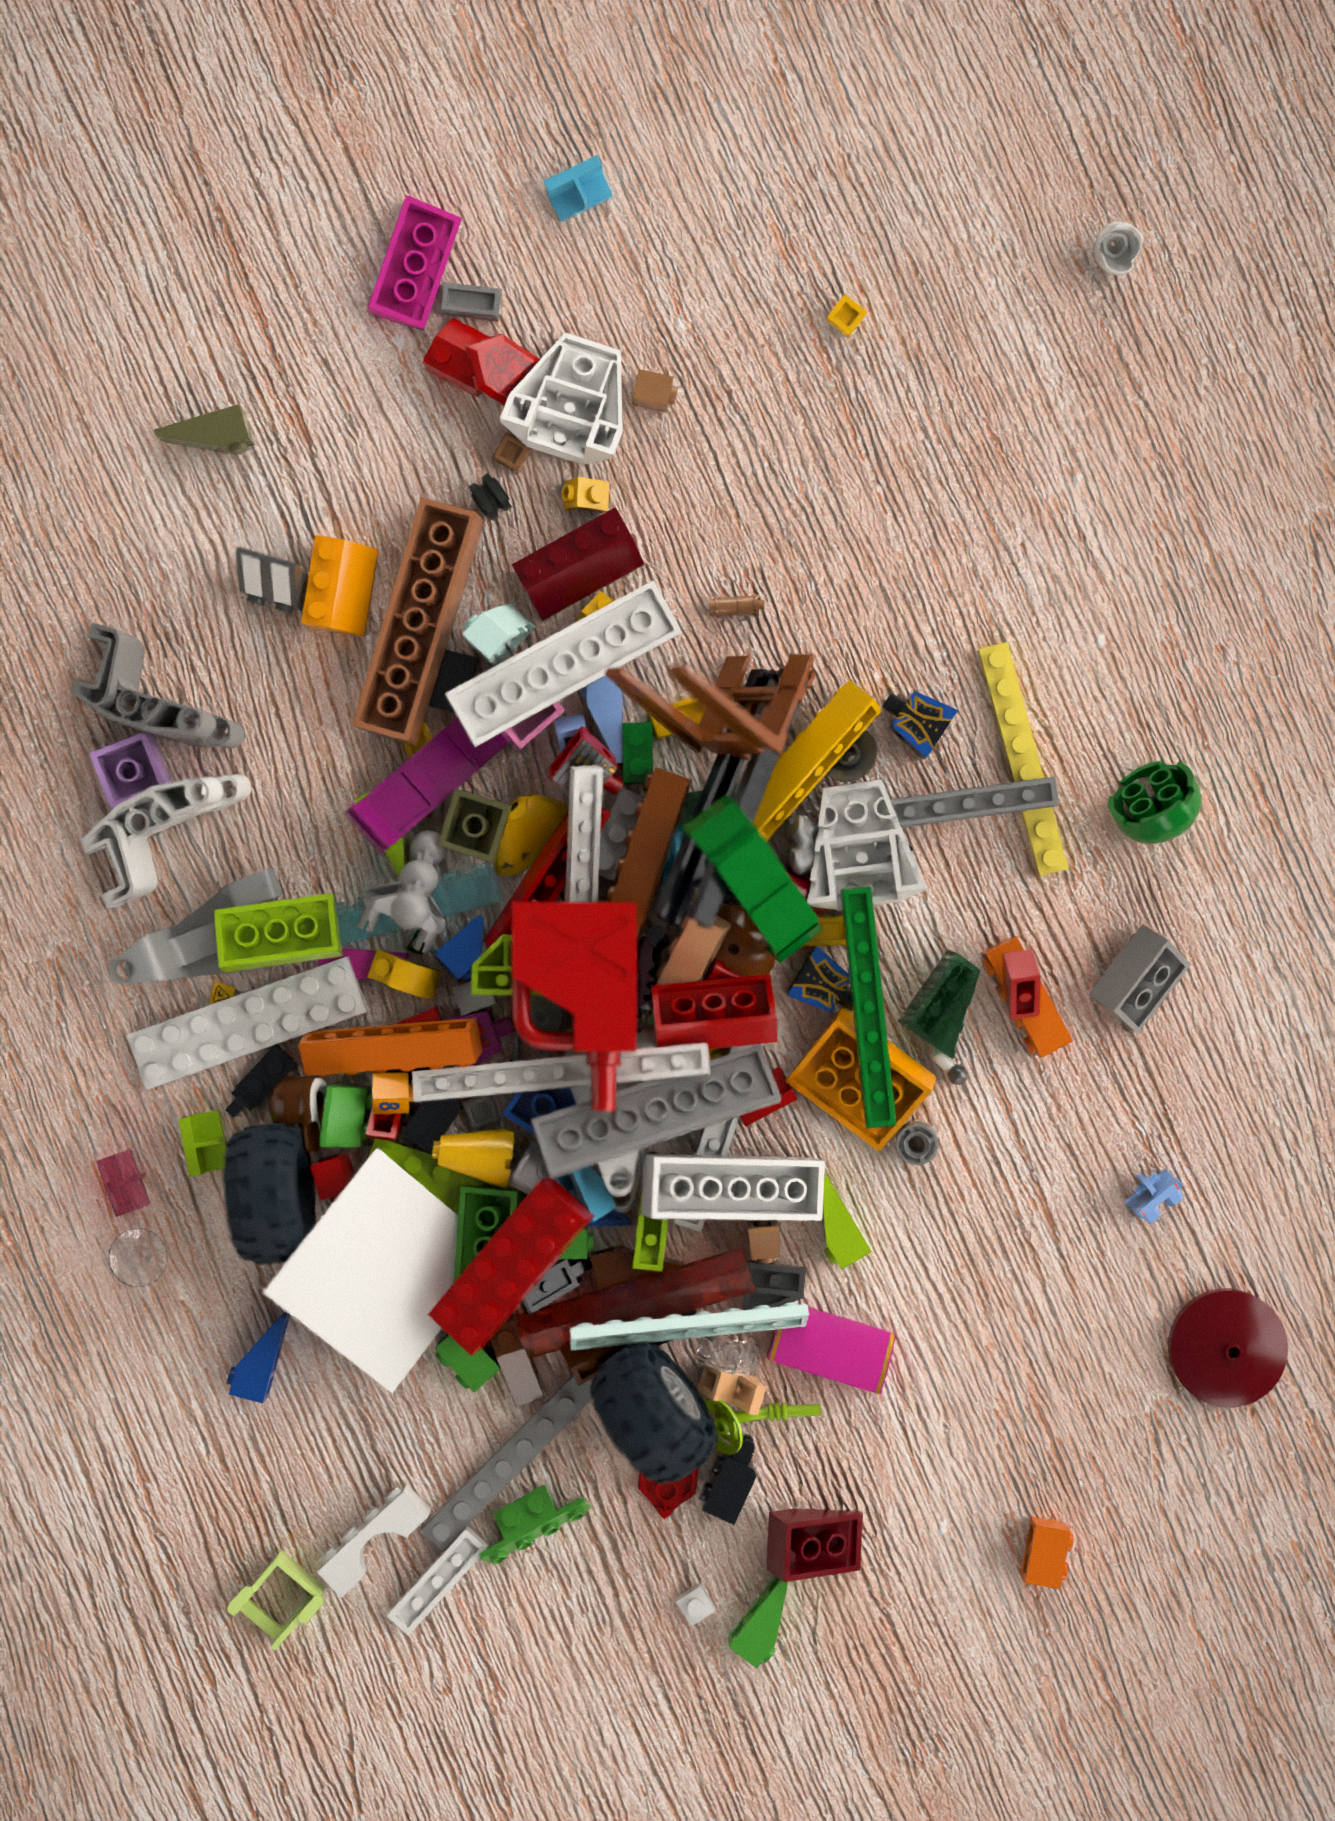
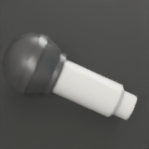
[929,1049,968,1085]

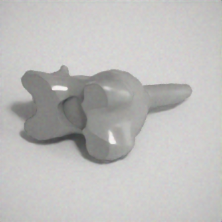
[779,815,819,877]

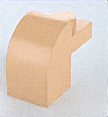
[697,1362,766,1415]

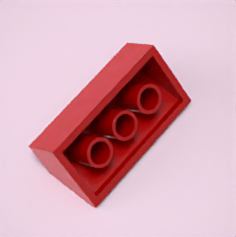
[651,974,778,1049]

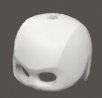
[1094,222,1143,275]

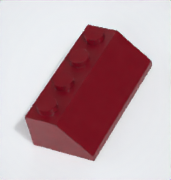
[512,507,645,622]

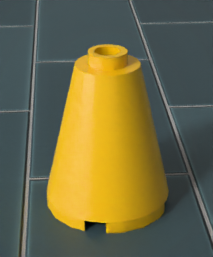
[432,1128,514,1188]

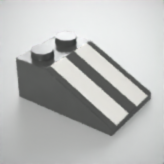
[236,546,309,614]

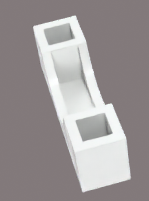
[317,1483,431,1598]

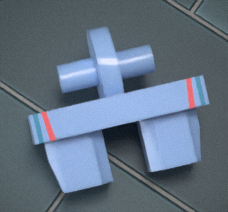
[1124,1169,1183,1224]

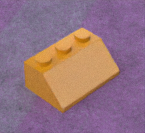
[301,535,379,637]

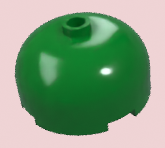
[1108,761,1202,844]

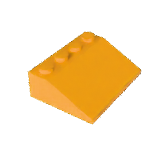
[785,1006,937,1152]

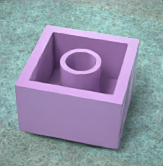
[89,732,172,809]

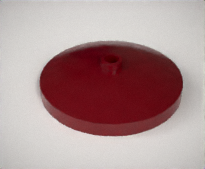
[1168,1288,1288,1408]

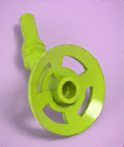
[704,1398,821,1455]

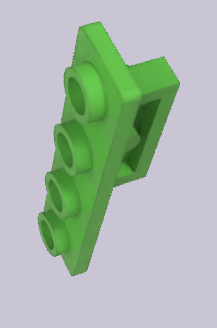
[479,1484,592,1565]

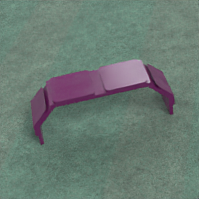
[344,717,511,854]

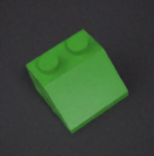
[319,1082,373,1147]

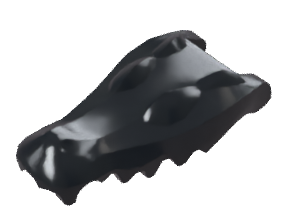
[637,925,670,1033]

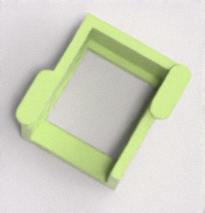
[227,1550,326,1651]

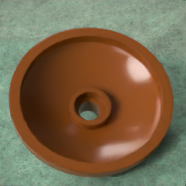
[703,905,775,980]

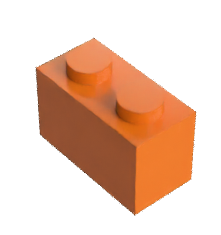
[1020,1516,1073,1589]

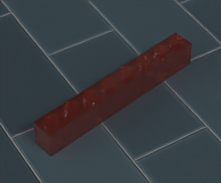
[516,1247,756,1359]

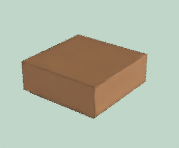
[492,432,532,474]

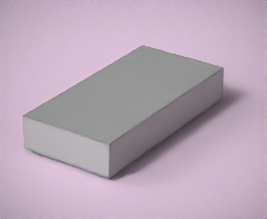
[440,282,502,321]

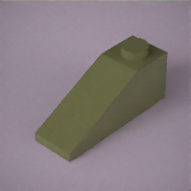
[154,404,255,455]

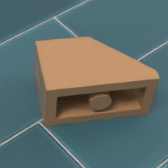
[746,1220,781,1264]

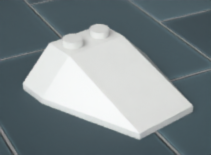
[500,333,623,465]

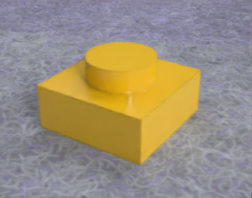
[826,294,868,338]

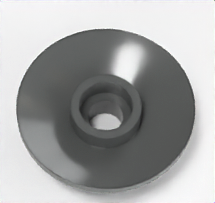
[827,730,878,782]

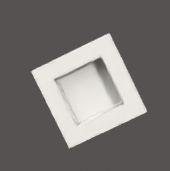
[675,1583,716,1627]

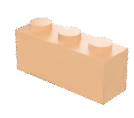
[656,914,732,985]

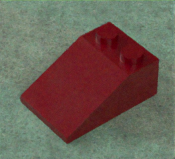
[766,1508,863,1582]

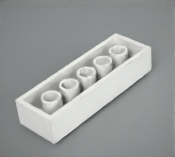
[641,1154,825,1221]

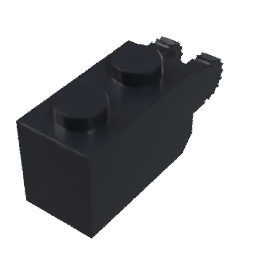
[401,1098,463,1154]
[699,1433,756,1525]

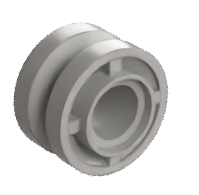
[896,1121,938,1165]

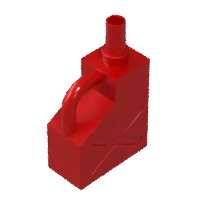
[511,902,637,1111]

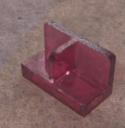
[96,1149,150,1217]

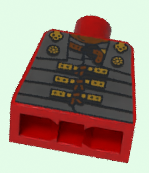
[548,726,624,795]

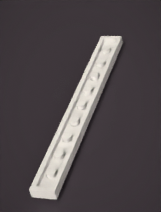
[412,1043,710,1102]

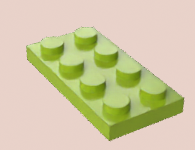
[368,1139,485,1215]

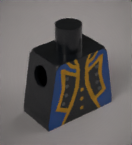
[882,691,958,760]
[786,946,853,1013]

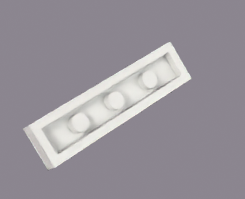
[387,1526,489,1636]

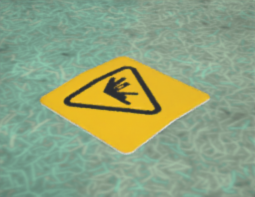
[209,982,235,1004]

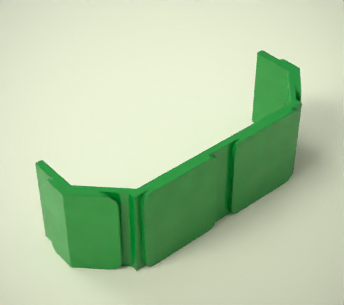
[682,795,822,963]

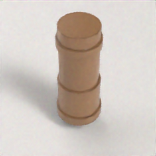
[709,594,765,617]

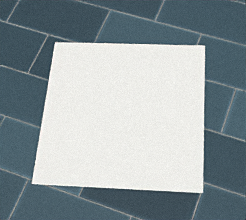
[263,1148,458,1393]

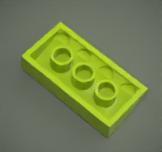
[214,893,343,973]

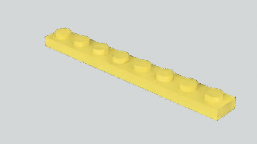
[977,642,1069,877]

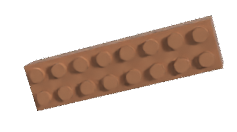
[352,497,484,746]

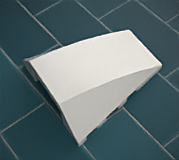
[807,780,927,910]

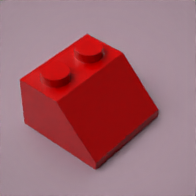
[423,318,490,398]

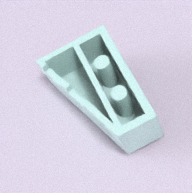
[462,603,536,667]

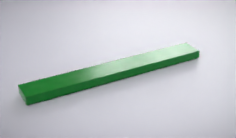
[840,886,897,1129]

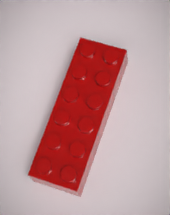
[428,1176,595,1356]

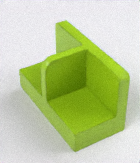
[178,1110,227,1177]

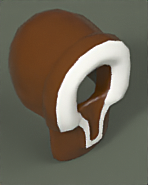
[269,1077,328,1152]

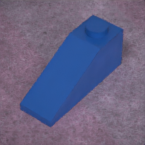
[227,1310,290,1403]

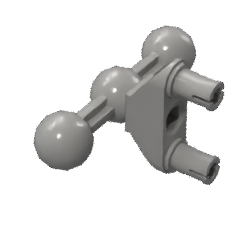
[357,830,447,953]

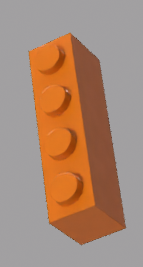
[981,936,1073,1058]

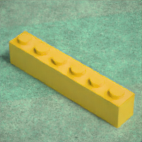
[752,680,882,842]

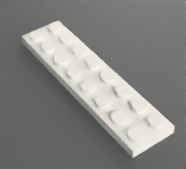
[445,580,682,748]
[126,956,368,1090]

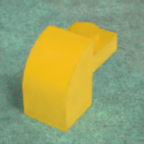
[368,949,442,999]

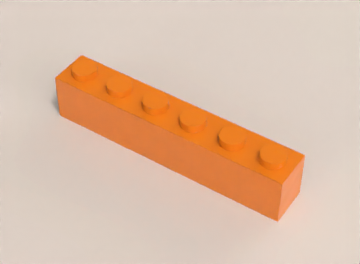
[298,1018,483,1078]

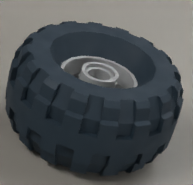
[223,1123,316,1265]
[590,1341,717,1484]

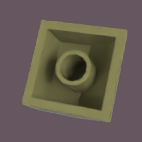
[438,788,512,863]

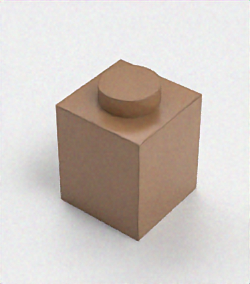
[632,369,678,413]

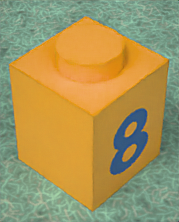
[372,1073,414,1114]

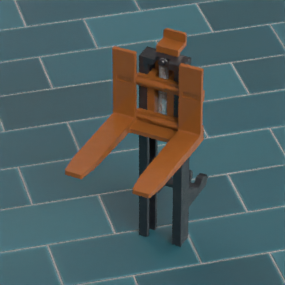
[605,653,816,928]

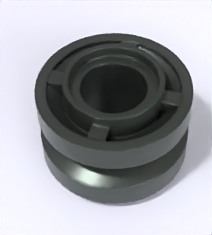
[468,473,512,521]

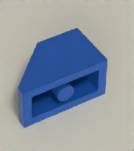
[434,915,484,983]

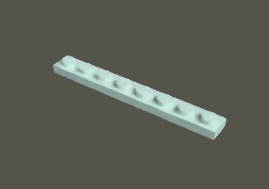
[569,1302,809,1350]

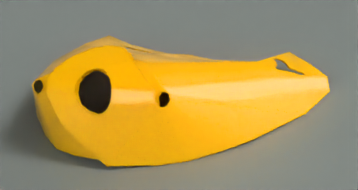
[493,794,569,876]

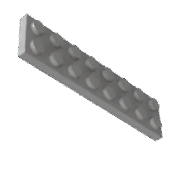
[531,1044,782,1179]

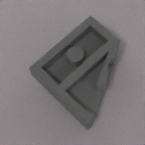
[743,1261,806,1310]

